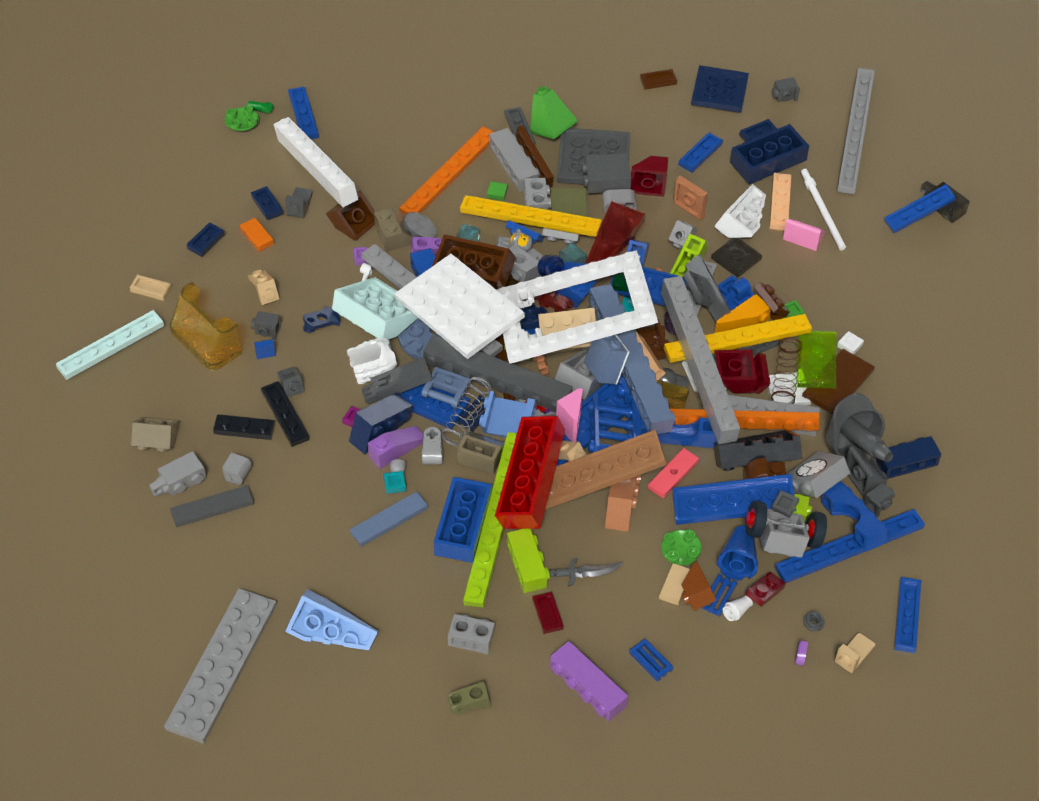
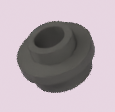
[804,611,825,632]

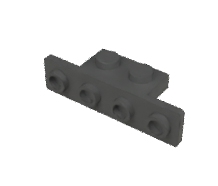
[683,255,731,321]

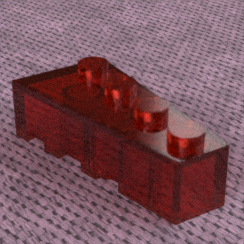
[585,201,645,264]

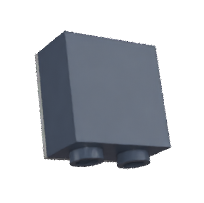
[584,334,629,384]

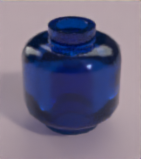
[537,255,565,277]

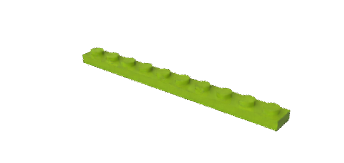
[463,432,517,608]

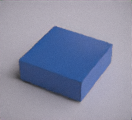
[254,339,276,359]

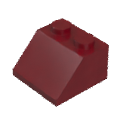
[630,156,669,197]
[714,349,757,394]

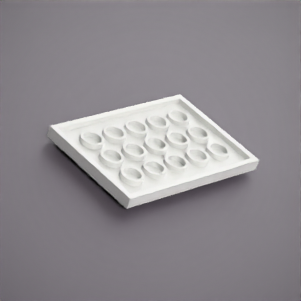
[394,254,525,359]

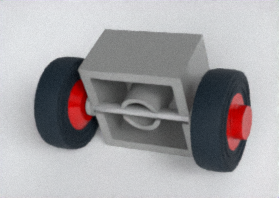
[746,501,827,558]

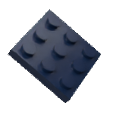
[691,65,749,113]

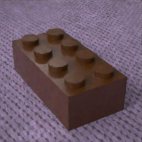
[432,234,516,289]

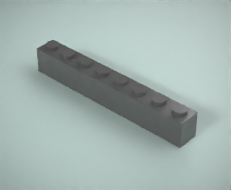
[423,335,573,412]

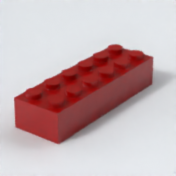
[495,416,565,529]

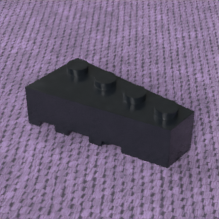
[713,430,803,471]

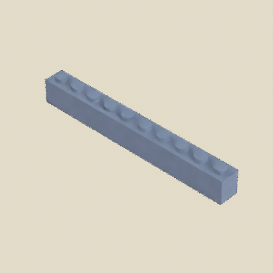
[589,284,675,434]

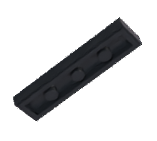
[261,381,309,447]

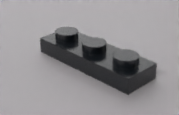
[213,414,275,440]

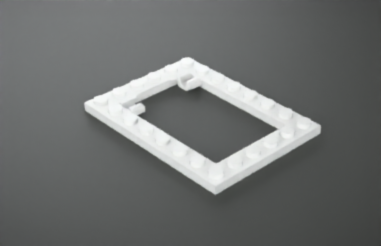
[496,250,658,364]

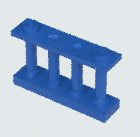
[587,393,641,453]

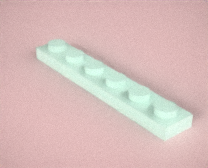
[56,310,164,380]

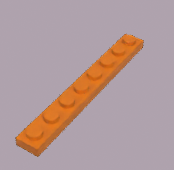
[399,126,494,214]
[670,409,820,431]

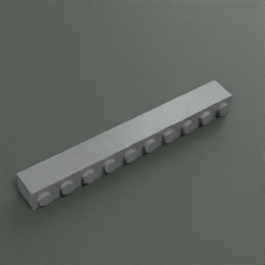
[661,276,740,445]

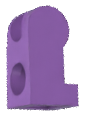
[411,237,442,255]

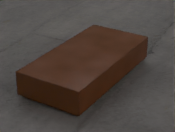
[640,69,677,90]

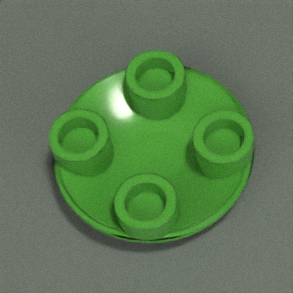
[225,105,259,131]
[661,529,702,565]

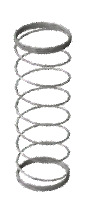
[441,377,492,446]

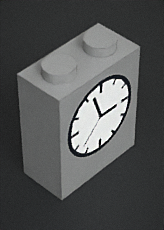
[786,451,850,498]

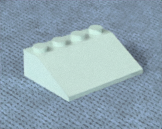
[332,277,418,339]

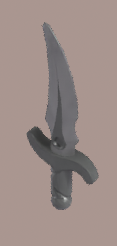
[549,558,623,587]

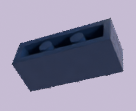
[875,436,942,479]

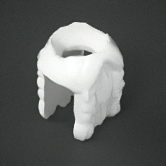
[347,338,398,384]

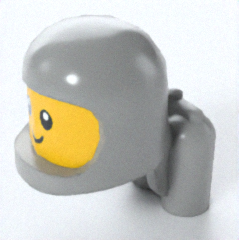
[495,229,532,253]

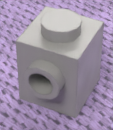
[668,220,698,249]

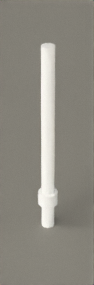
[801,169,846,251]

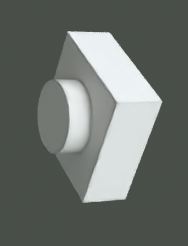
[837,331,864,354]

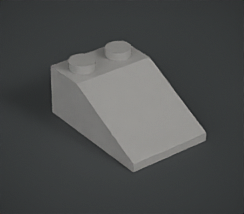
[555,349,604,400]

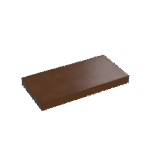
[802,349,875,414]

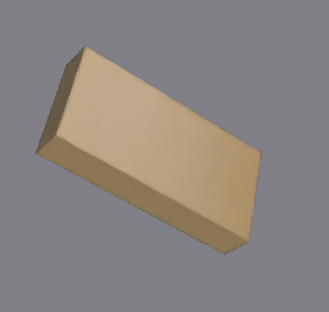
[130,274,172,301]
[659,563,690,606]

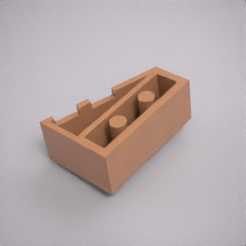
[605,475,641,532]

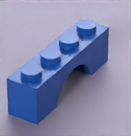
[641,417,717,448]
[821,481,888,552]

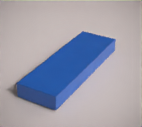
[678,132,723,173]

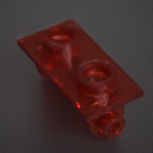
[534,291,574,312]

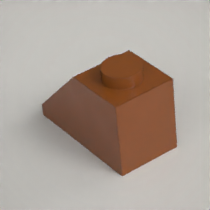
[682,562,716,611]

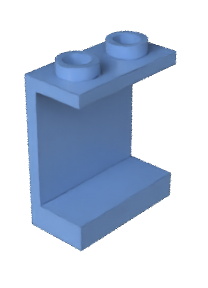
[479,391,537,437]

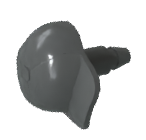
[826,393,893,462]

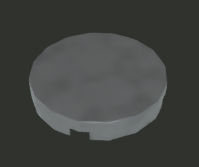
[402,212,437,237]

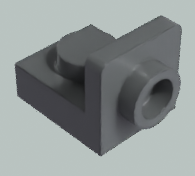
[277,366,304,397]

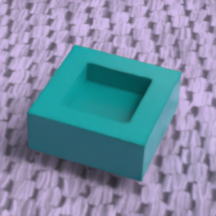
[383,471,406,494]

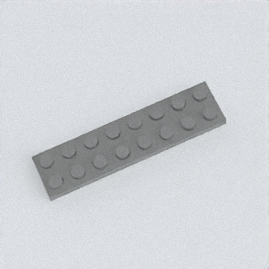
[164,588,277,744]

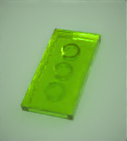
[797,331,836,388]

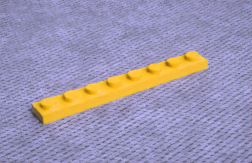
[460,195,602,237]
[664,314,812,363]

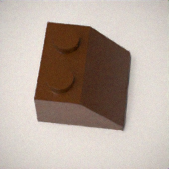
[326,191,375,241]

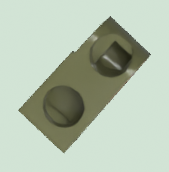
[448,681,491,715]

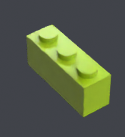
[506,529,550,593]

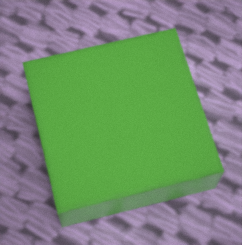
[487,181,508,201]
[785,300,805,318]

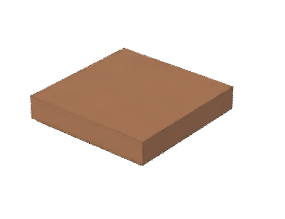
[673,176,708,220]

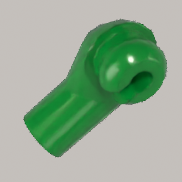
[247,101,274,114]

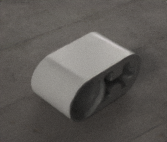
[602,189,637,214]

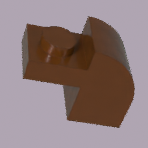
[743,458,786,480]

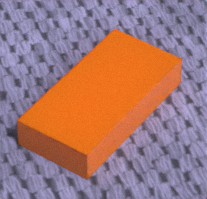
[239,218,274,252]

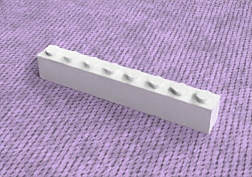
[273,117,358,207]

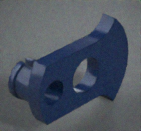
[303,306,340,333]

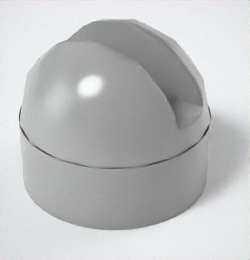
[390,459,406,473]

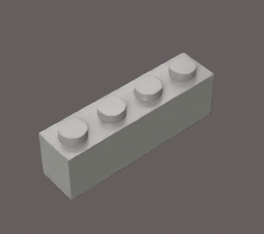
[489,128,540,192]

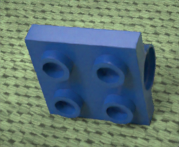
[717,275,755,311]

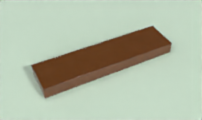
[516,125,554,188]

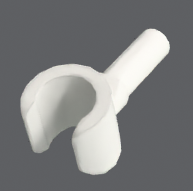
[360,263,372,281]

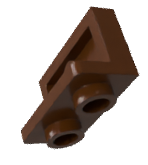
[754,282,790,321]
[636,319,669,360]

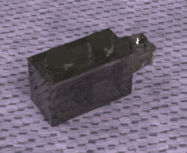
[920,181,970,223]

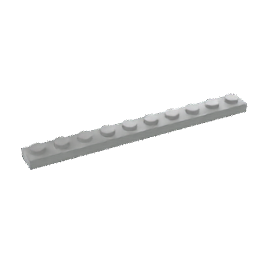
[837,68,875,194]
[361,244,503,357]

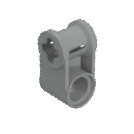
[422,427,443,465]

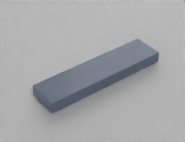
[350,492,428,547]

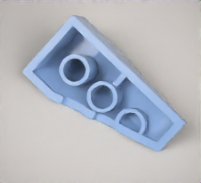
[285,589,378,650]

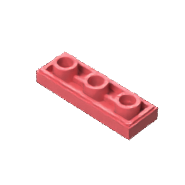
[648,448,699,499]

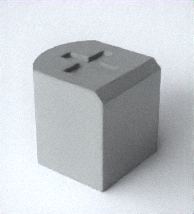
[222,452,252,485]

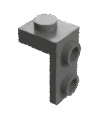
[285,187,312,218]

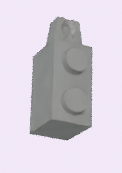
[149,451,206,497]

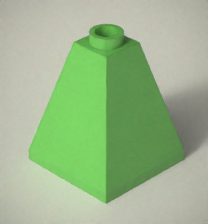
[530,86,578,139]

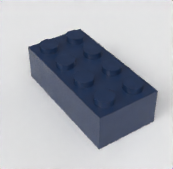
[730,124,809,184]

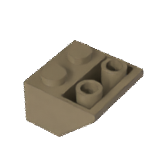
[457,431,505,475]

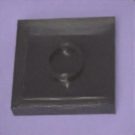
[711,238,762,278]

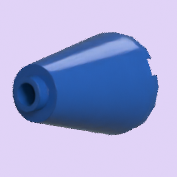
[717,525,758,581]

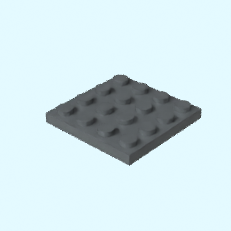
[557,128,630,184]

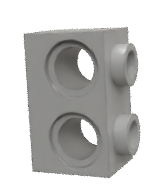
[524,178,551,210]
[448,614,495,654]

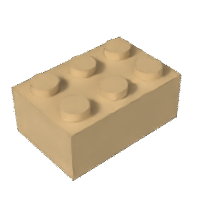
[538,308,598,354]

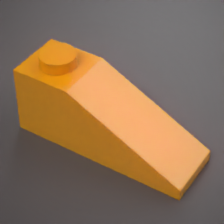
[714,294,771,333]

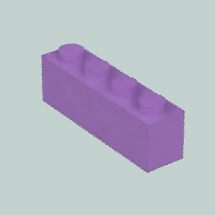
[550,641,628,721]

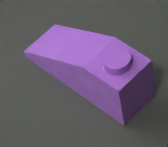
[368,426,424,469]

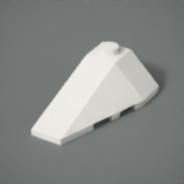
[714,184,766,238]

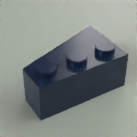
[349,393,413,455]

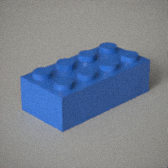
[434,477,492,563]

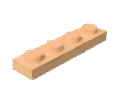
[769,173,791,231]

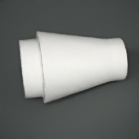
[723,595,753,621]

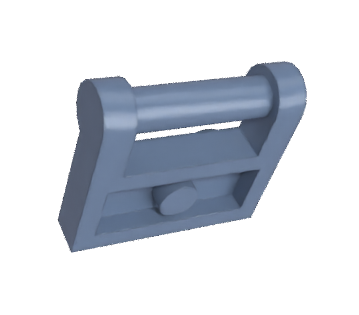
[421,367,470,408]

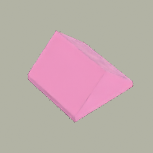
[783,219,826,251]
[556,388,583,442]

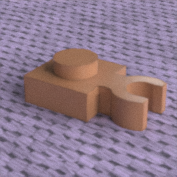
[532,354,549,375]

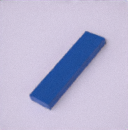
[288,87,319,139]
[884,184,956,234]
[894,577,921,653]

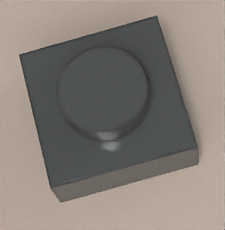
[772,490,799,518]

